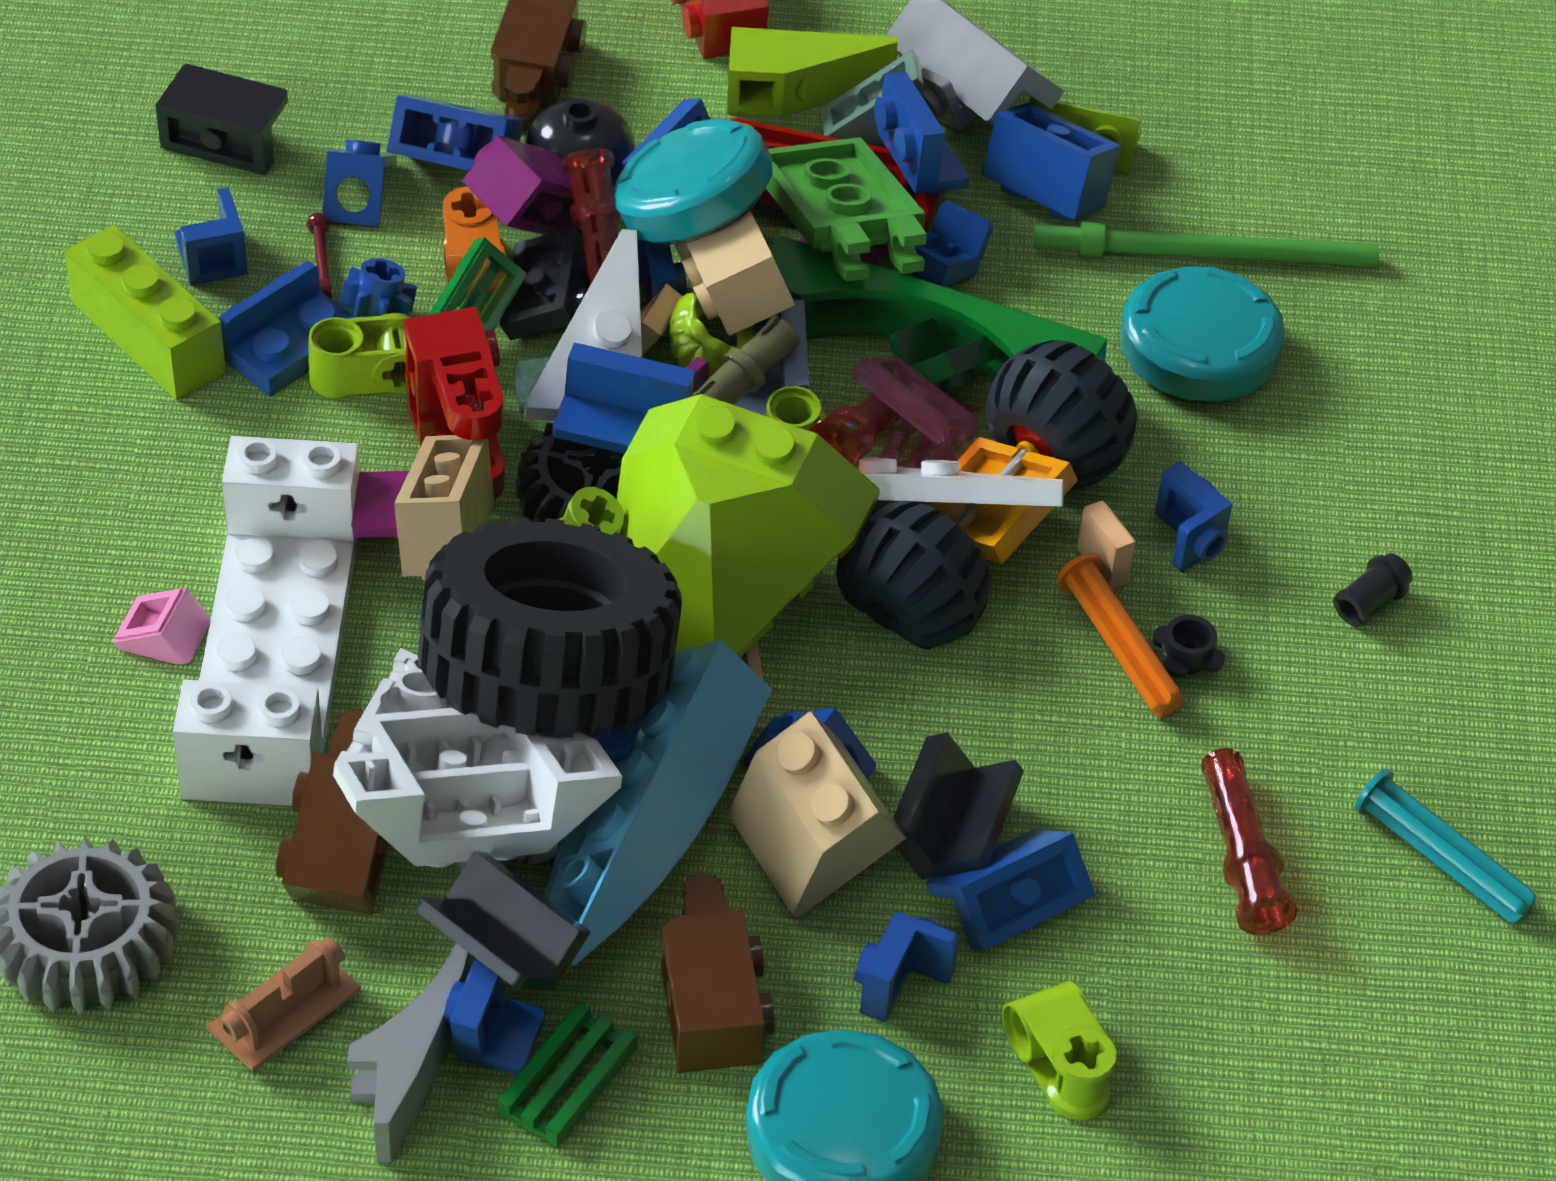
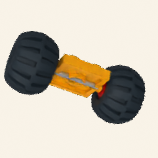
[836,340,1137,650]

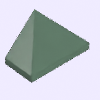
[821,49,924,148]

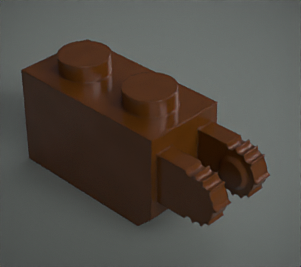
[491,0,587,130]
[276,708,389,915]
[660,871,775,1073]

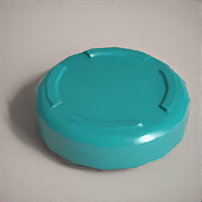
[612,118,773,245]
[1120,266,1285,402]
[745,1029,945,1181]

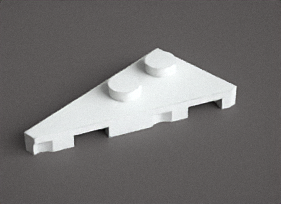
[523,229,642,421]
[856,458,1064,507]

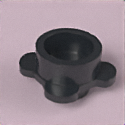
[1153,615,1225,677]

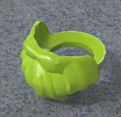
[669,293,753,379]

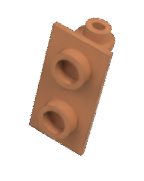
[206,937,361,1072]

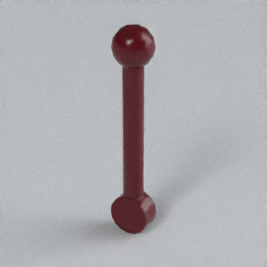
[306,212,332,299]

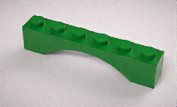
[756,235,1107,380]

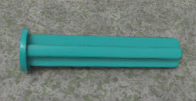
[1354,768,1537,924]

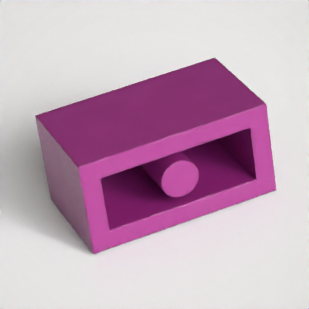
[462,135,600,235]

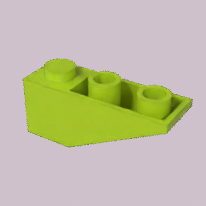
[727,27,898,116]

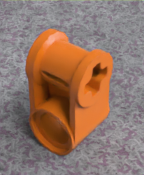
[443,186,505,295]

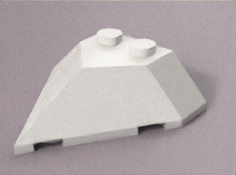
[333,648,622,867]

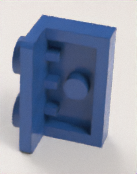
[874,72,969,195]

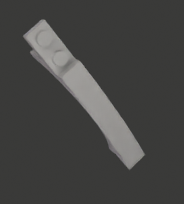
[348,861,478,1163]

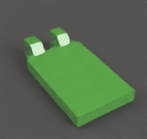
[766,137,927,282]

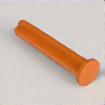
[1057,553,1184,718]

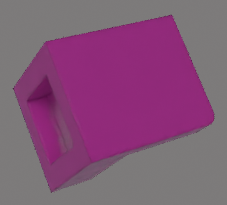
[351,471,409,538]

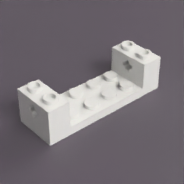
[173,436,360,806]

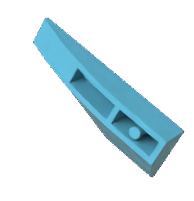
[544,639,772,967]

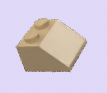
[728,711,906,919]

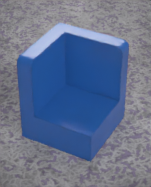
[175,187,248,285]

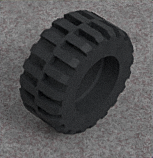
[418,518,682,738]

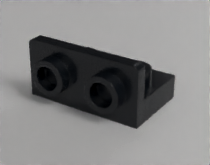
[499,226,604,341]

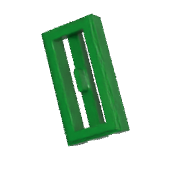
[429,237,527,331]
[498,1002,638,1148]

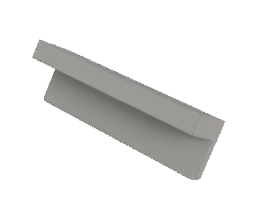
[886,0,1064,126]

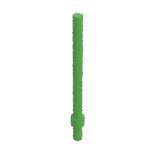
[1033,221,1379,267]

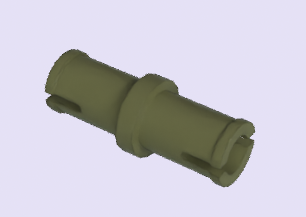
[692,315,801,405]

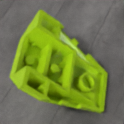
[617,394,880,658]

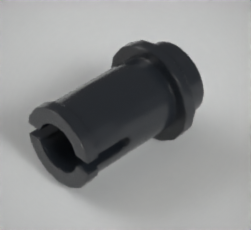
[1333,553,1413,627]

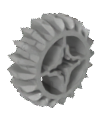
[0,836,179,1016]

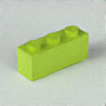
[64,224,226,401]

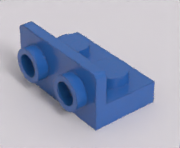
[219,261,353,397]

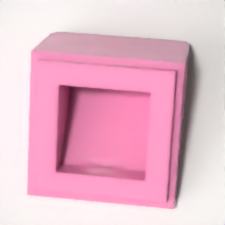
[113,588,211,665]

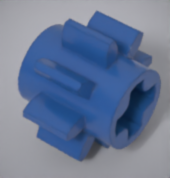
[339,258,417,318]

